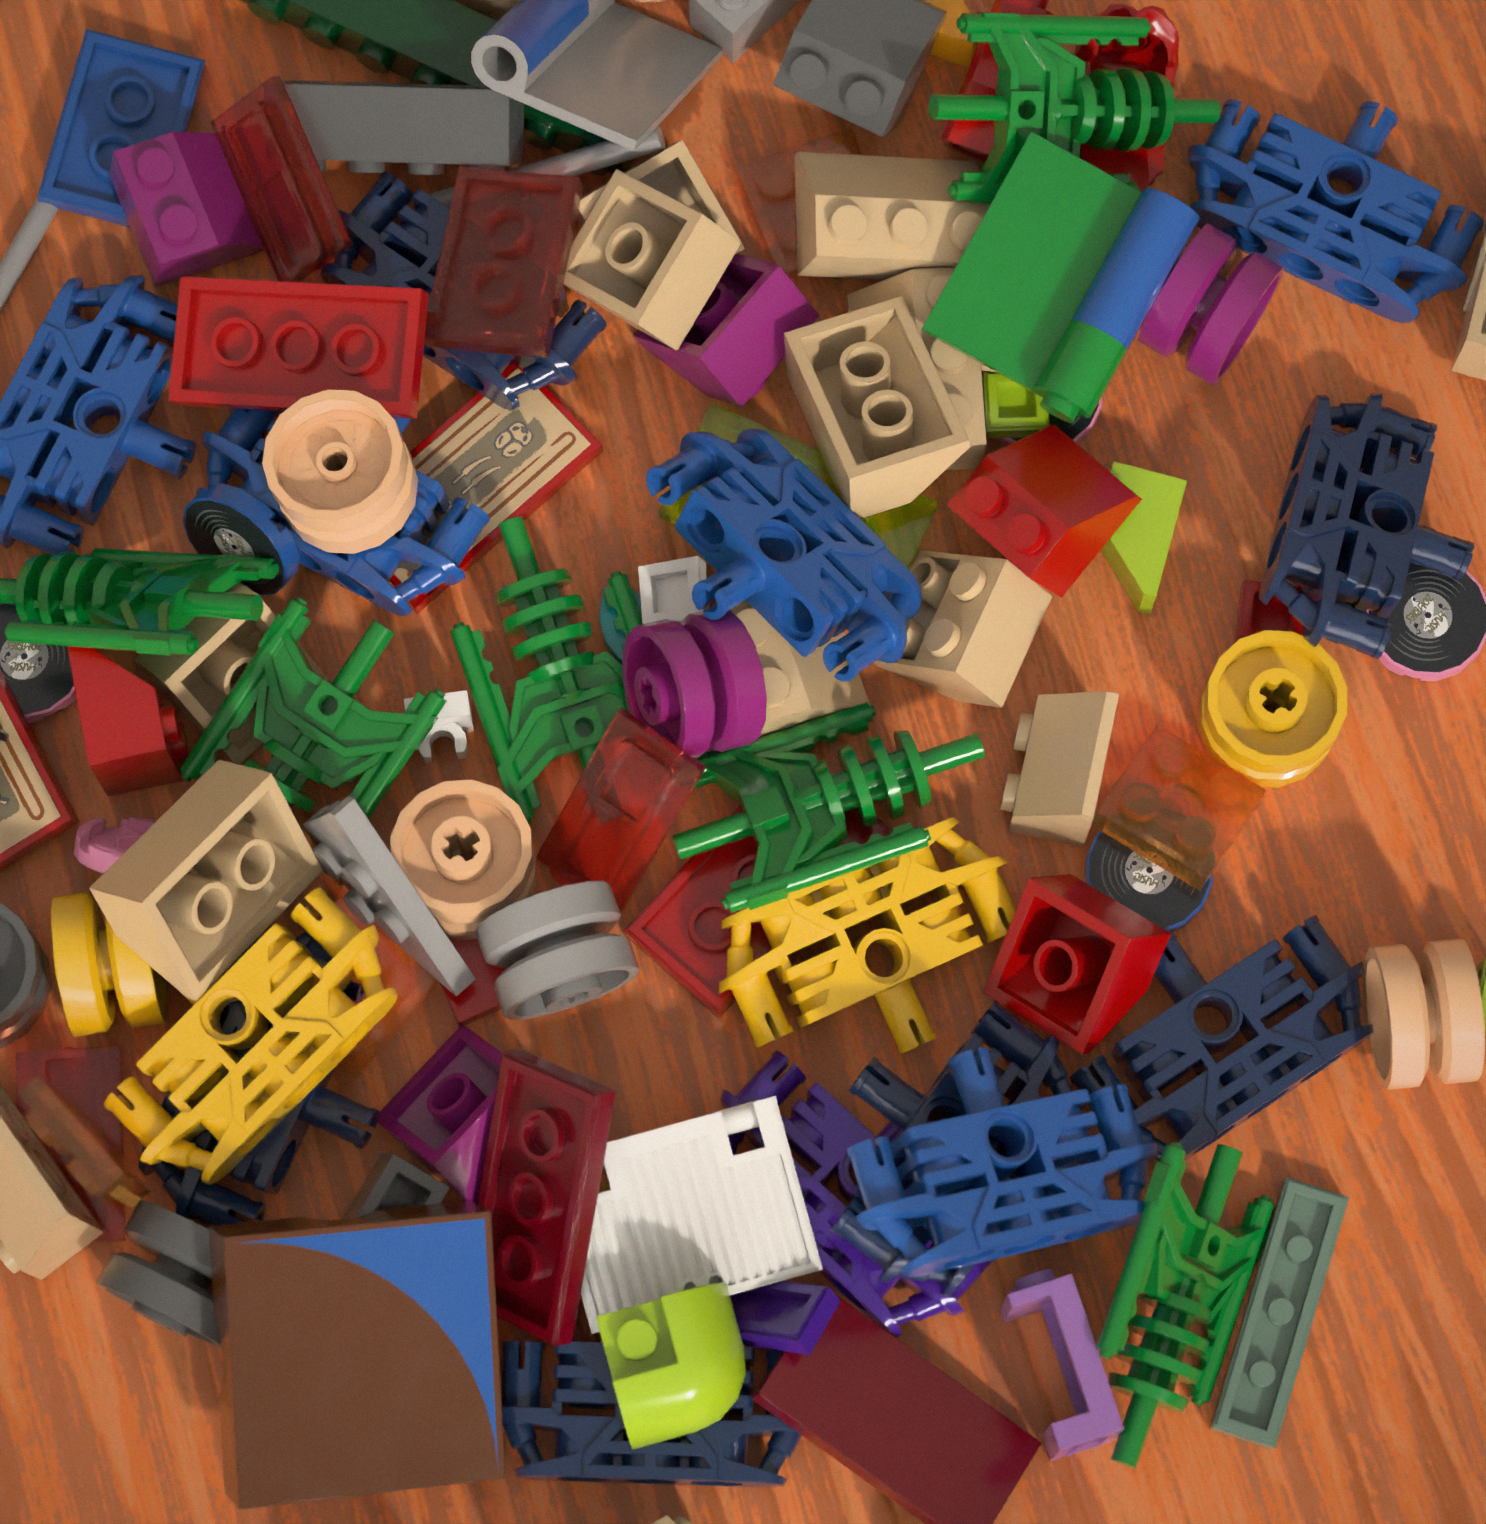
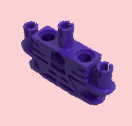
[720,1050,997,1338]

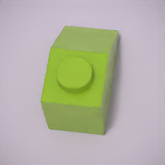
[1100,461,1187,615]

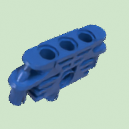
[1188,99,1484,323]
[0,275,196,555]
[196,408,490,616]
[646,428,922,682]
[846,1047,1159,1277]

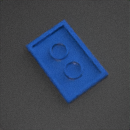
[38,29,205,227]

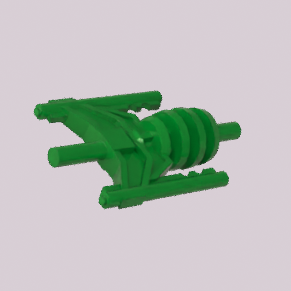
[928,12,1221,202]
[450,516,691,824]
[0,548,279,656]
[179,597,447,874]
[671,702,985,913]
[1096,1142,1275,1469]

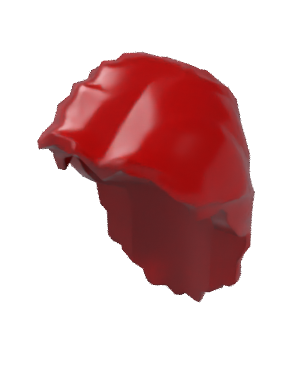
[1073,4,1179,192]

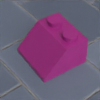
[109,132,271,287]
[633,253,819,407]
[377,1024,503,1204]

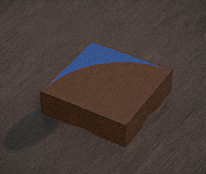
[209,1200,505,1509]

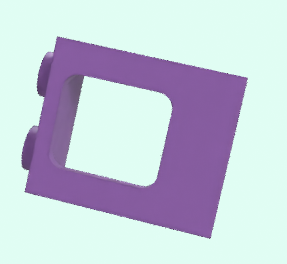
[1000,1269,1124,1462]

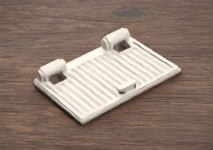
[581,1096,823,1334]

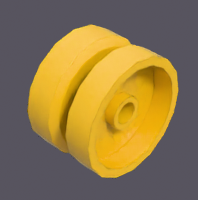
[1198,630,1347,788]
[51,892,169,1037]

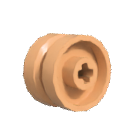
[262,389,418,554]
[390,780,537,940]
[1364,938,1485,1090]

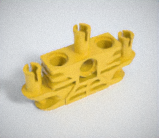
[719,817,1016,1054]
[103,887,398,1185]

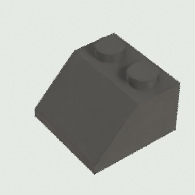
[772,0,947,137]

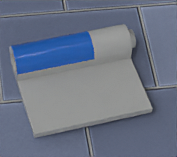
[471,0,723,151]

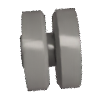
[475,881,640,1020]

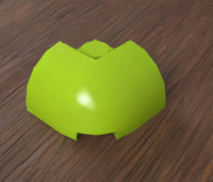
[596,1283,746,1450]

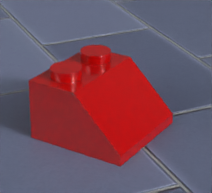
[947,424,1142,598]
[67,646,189,796]
[983,874,1171,1055]

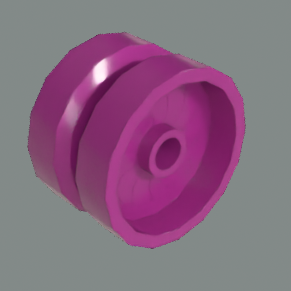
[1138,223,1285,385]
[622,610,767,764]

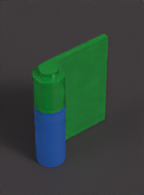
[921,131,1200,423]

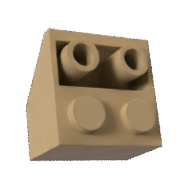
[873,550,1052,708]

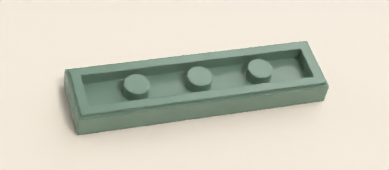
[1210,1177,1349,1450]

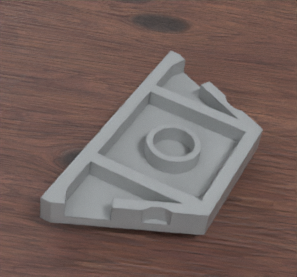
[303,796,475,996]

